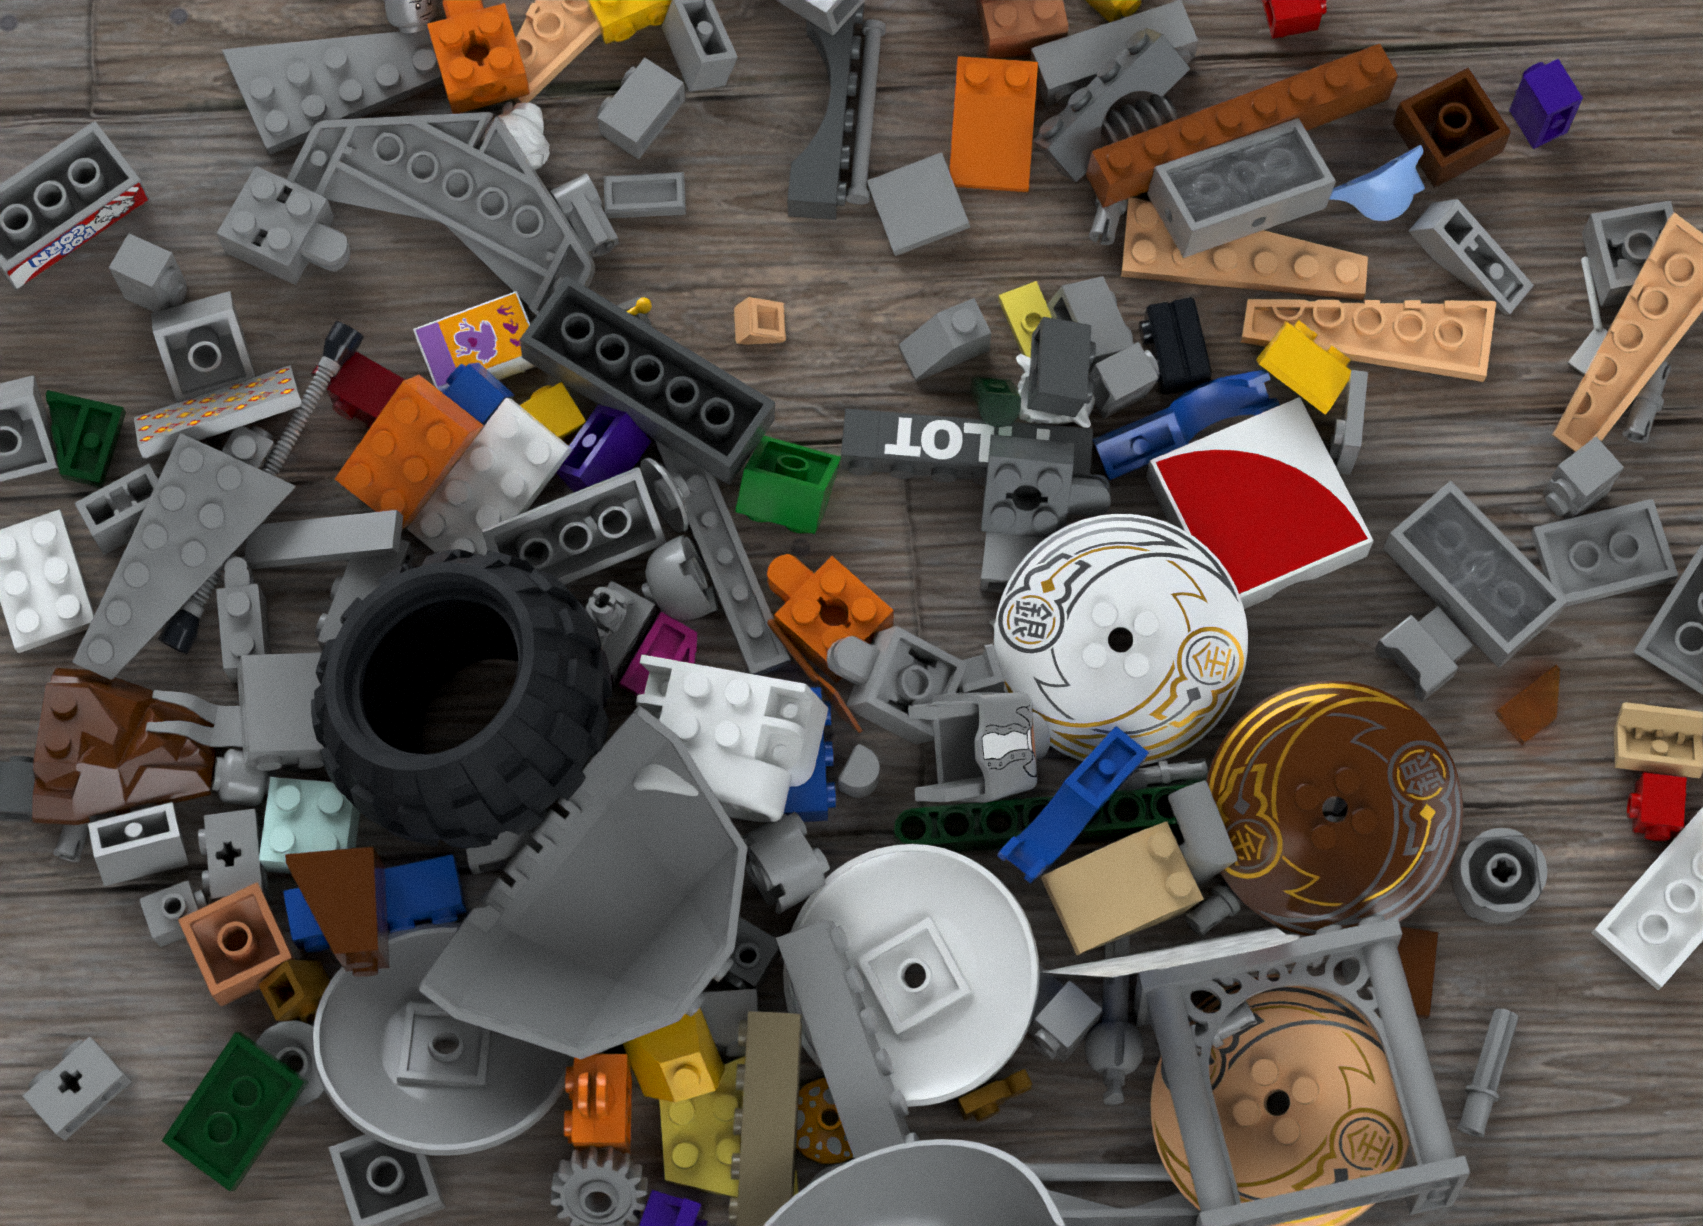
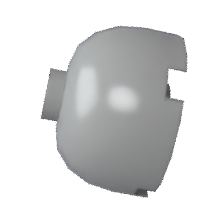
[642,535,718,621]

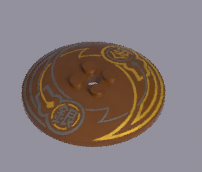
[1206,680,1463,936]

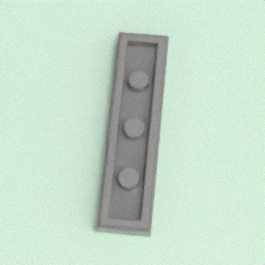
[244,510,403,569]

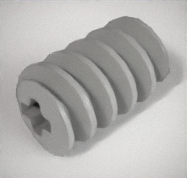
[1101,94,1179,147]

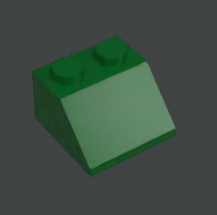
[735,436,841,534]

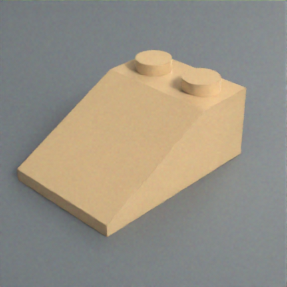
[1041,821,1203,956]

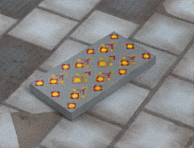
[134,365,302,458]

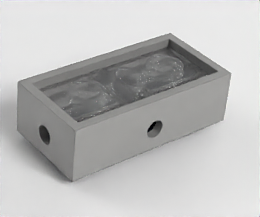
[1147,118,1336,258]
[1383,481,1568,668]

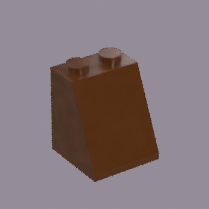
[285,847,390,977]

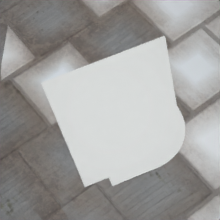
[1041,926,1300,977]

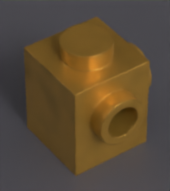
[258,960,330,1023]

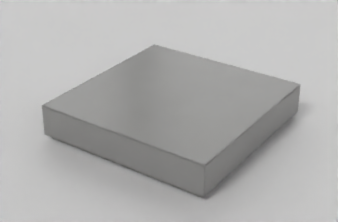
[867,152,970,256]

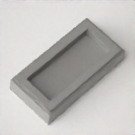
[604,172,686,219]

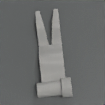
[146,690,307,772]

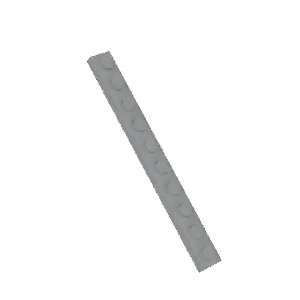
[617,297,791,676]

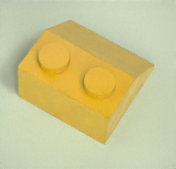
[1256,320,1351,415]

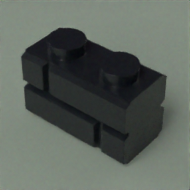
[1139,297,1212,395]

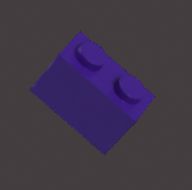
[1509,59,1583,149]
[556,404,651,493]

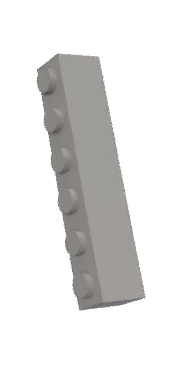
[776,919,920,1159]

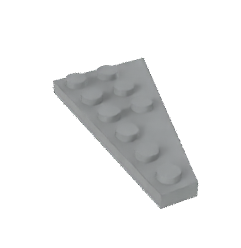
[222,29,443,155]
[72,433,296,680]

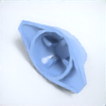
[1329,145,1425,221]

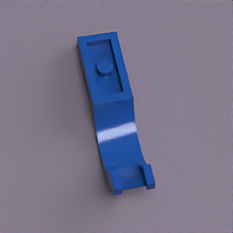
[1092,369,1280,480]
[997,726,1149,884]

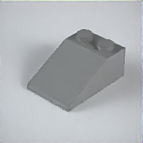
[1633,544,1703,694]

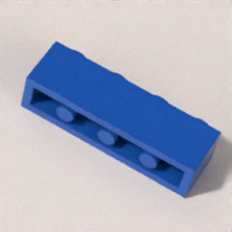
[283,854,467,952]

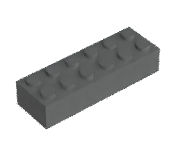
[520,275,775,485]

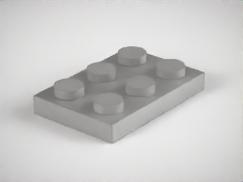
[1531,499,1678,607]

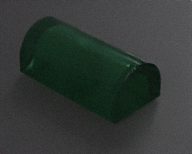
[971,377,1022,427]

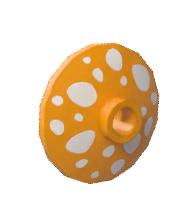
[796,1078,854,1164]

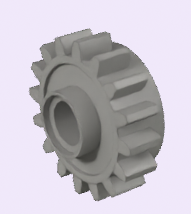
[551,1146,648,1226]

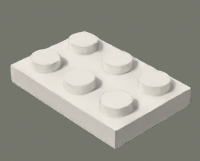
[0,509,95,653]

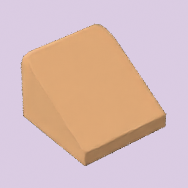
[734,297,786,345]

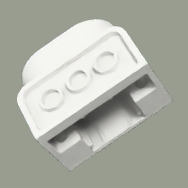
[633,654,828,822]

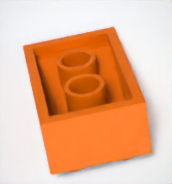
[949,56,1038,192]

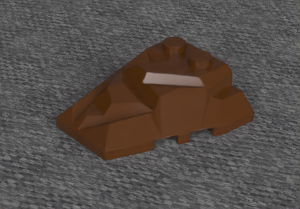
[32,668,217,825]

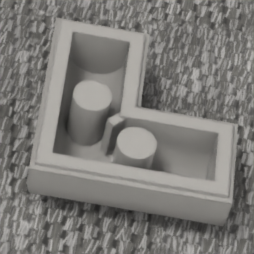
[1167,781,1238,886]

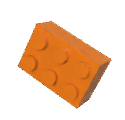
[335,375,484,529]

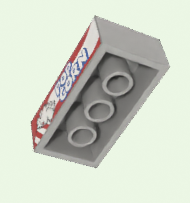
[0,121,150,291]

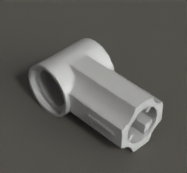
[550,173,619,258]

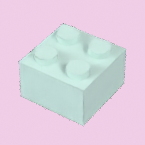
[259,777,360,874]

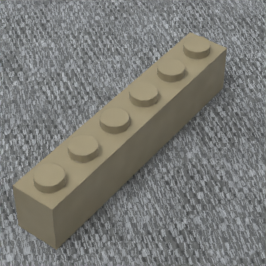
[729,1011,803,1226]

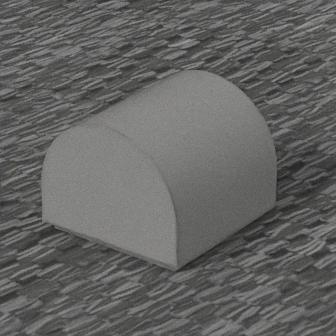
[838,744,880,798]

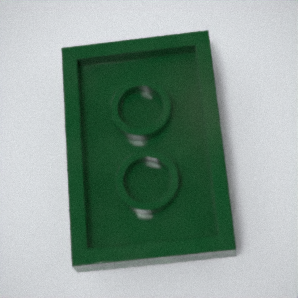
[161,1032,309,1191]

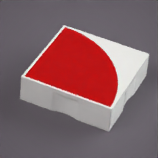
[1146,397,1374,609]

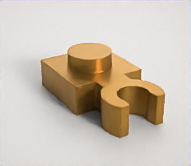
[957,1069,1033,1123]

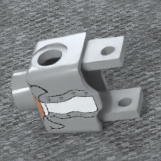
[908,692,1050,803]

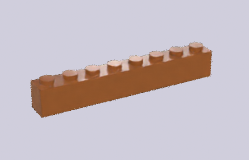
[1086,43,1398,208]

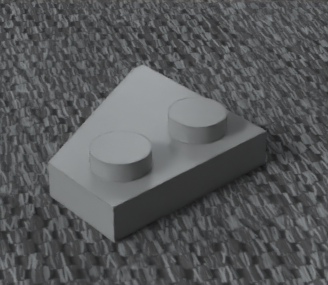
[1328,370,1368,475]

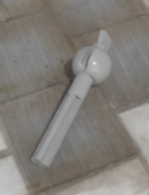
[1085,935,1145,1105]

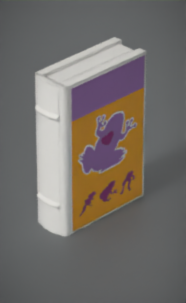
[413,291,536,393]

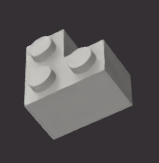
[1027,965,1103,1063]

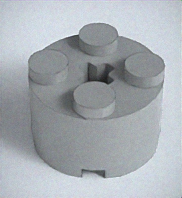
[741,812,830,914]
[1452,828,1547,923]

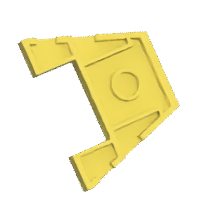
[659,1056,798,1198]

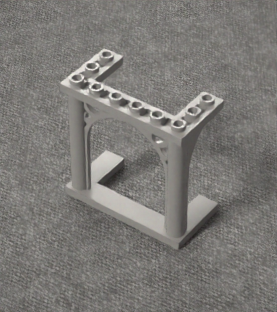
[1132,916,1470,1226]

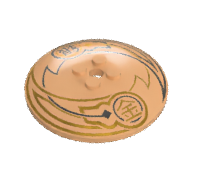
[1151,974,1410,1226]

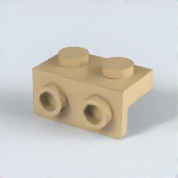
[1614,702,1703,778]

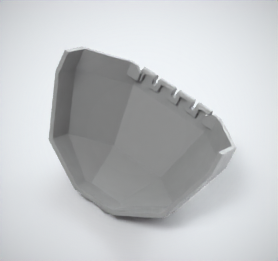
[419,706,748,1059]

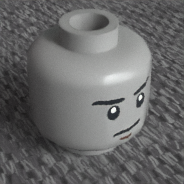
[384,0,438,33]

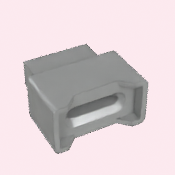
[1375,606,1473,702]

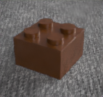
[1392,67,1511,188]

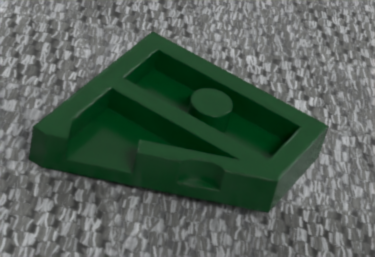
[45,390,126,488]

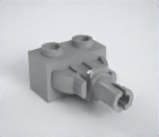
[585,580,657,686]

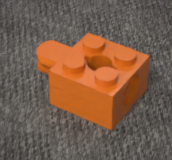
[427,0,530,114]
[767,554,894,684]
[564,1054,633,1156]

